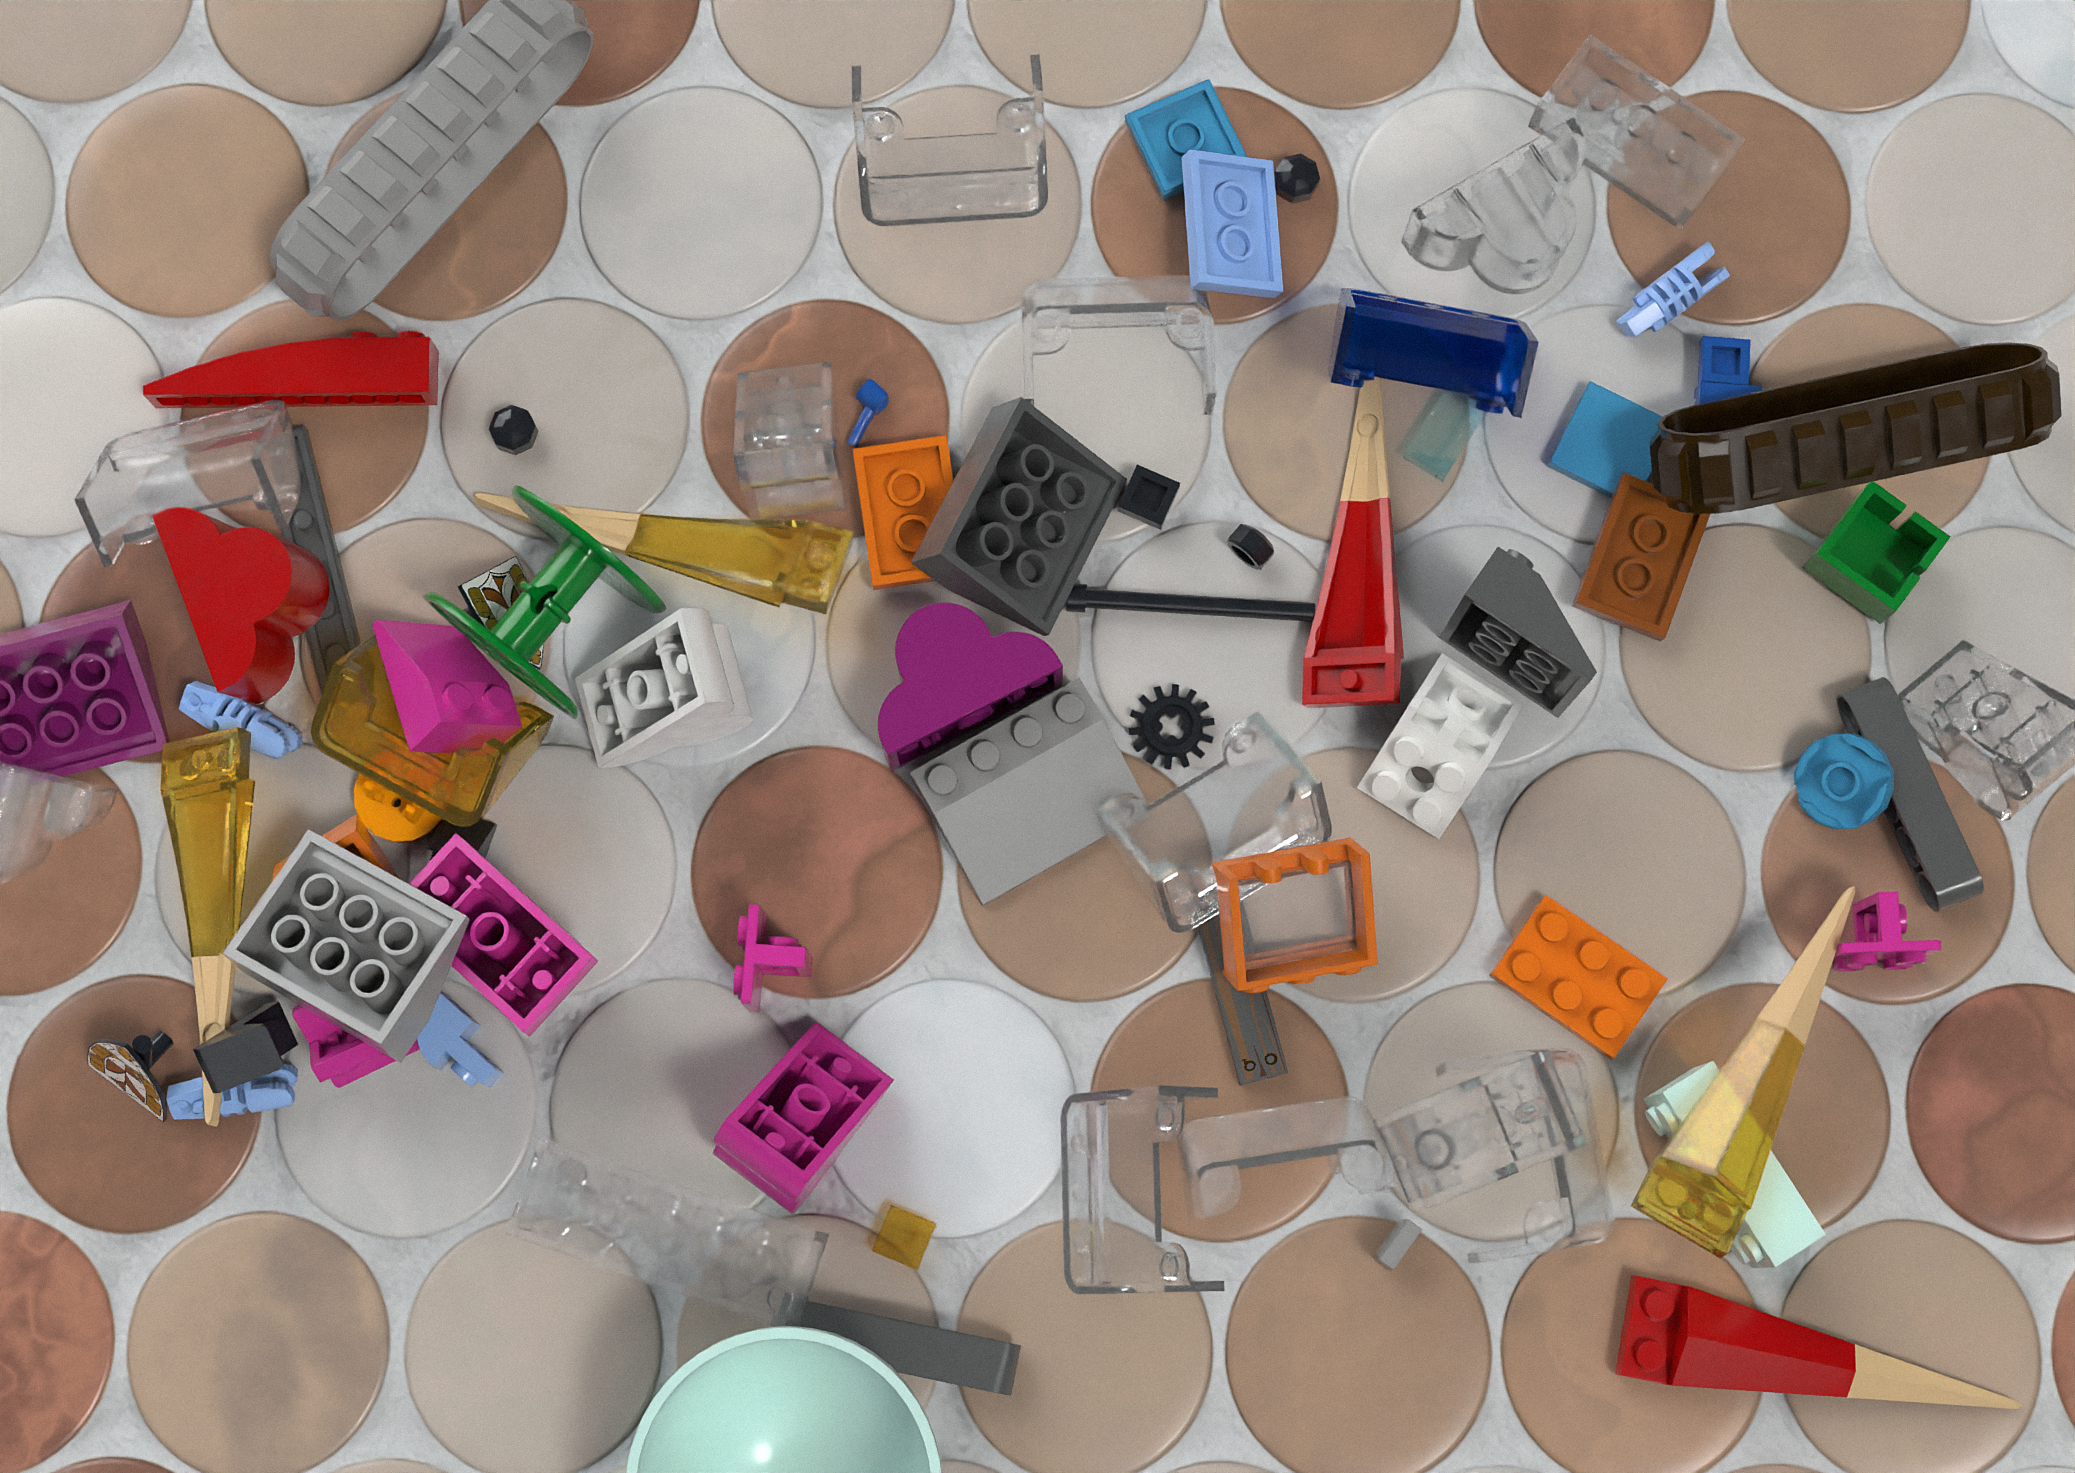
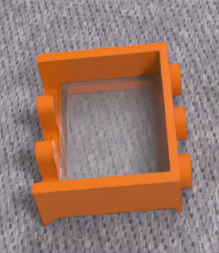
[1211,837,1378,993]

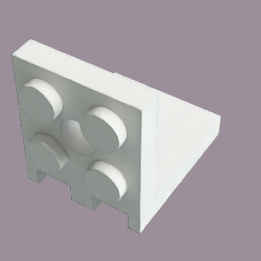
[1357,653,1524,839]

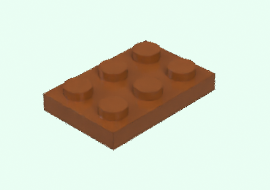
[1572,473,1710,641]

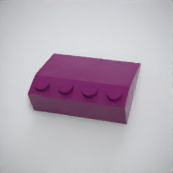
[0,600,170,794]

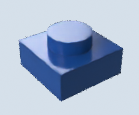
[1698,336,1751,385]

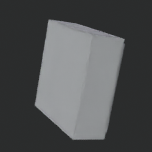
[1374,1219,1423,1270]

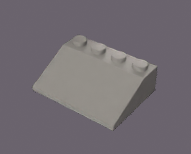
[910,677,1151,906]
[222,829,470,1063]

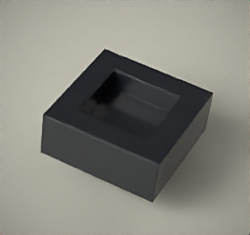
[1117,464,1181,530]

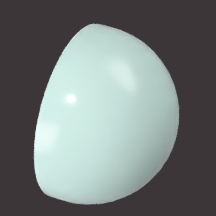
[626,1326,942,1473]

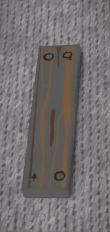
[1190,889,1288,1086]

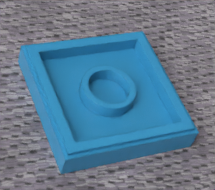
[1125,79,1247,201]
[1547,381,1663,498]

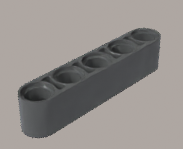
[1836,677,1984,912]
[776,1296,1021,1396]

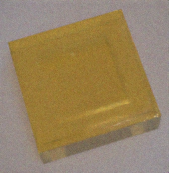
[872,1205,937,1270]

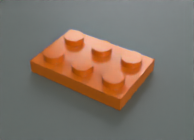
[853,435,953,590]
[1489,895,1668,1060]

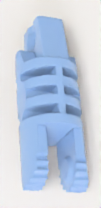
[1616,242,1730,337]
[179,681,303,759]
[166,1064,298,1120]

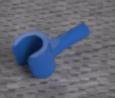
[847,379,889,448]

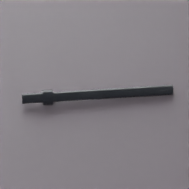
[1063,583,1315,622]

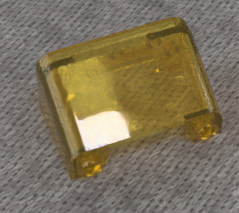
[311,635,554,827]

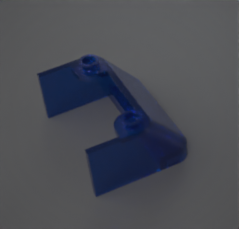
[1328,288,1539,418]

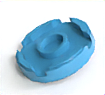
[1794,733,1894,829]

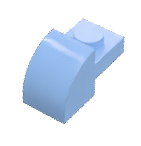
[417,992,504,1087]

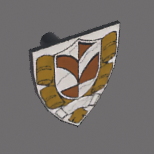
[457,556,544,670]
[87,1031,174,1122]

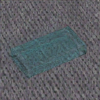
[1403,377,1494,482]

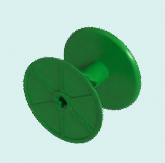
[423,485,666,719]

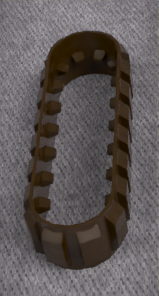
[1649,342,2062,514]

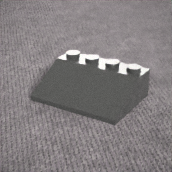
[911,397,1127,636]
[1439,546,1597,718]

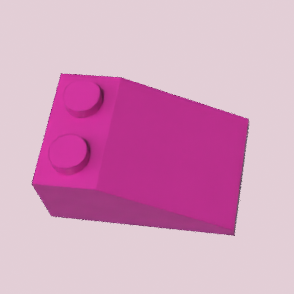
[372,620,522,755]

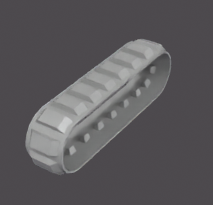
[269,0,594,321]

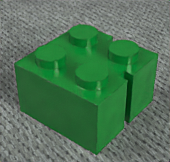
[1802,481,1951,624]

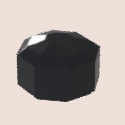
[1274,153,1320,204]
[489,405,539,455]
[1227,524,1274,570]

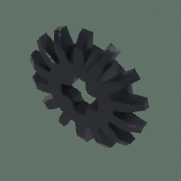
[1128,684,1215,770]

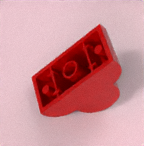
[152,507,330,704]

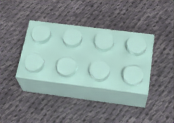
[1644,1061,1826,1268]

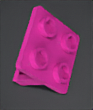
[1832,891,1941,972]
[733,904,813,1013]
[292,1005,420,1088]

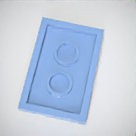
[1182,150,1283,298]

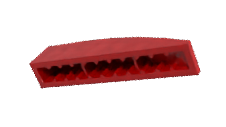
[143,331,439,408]

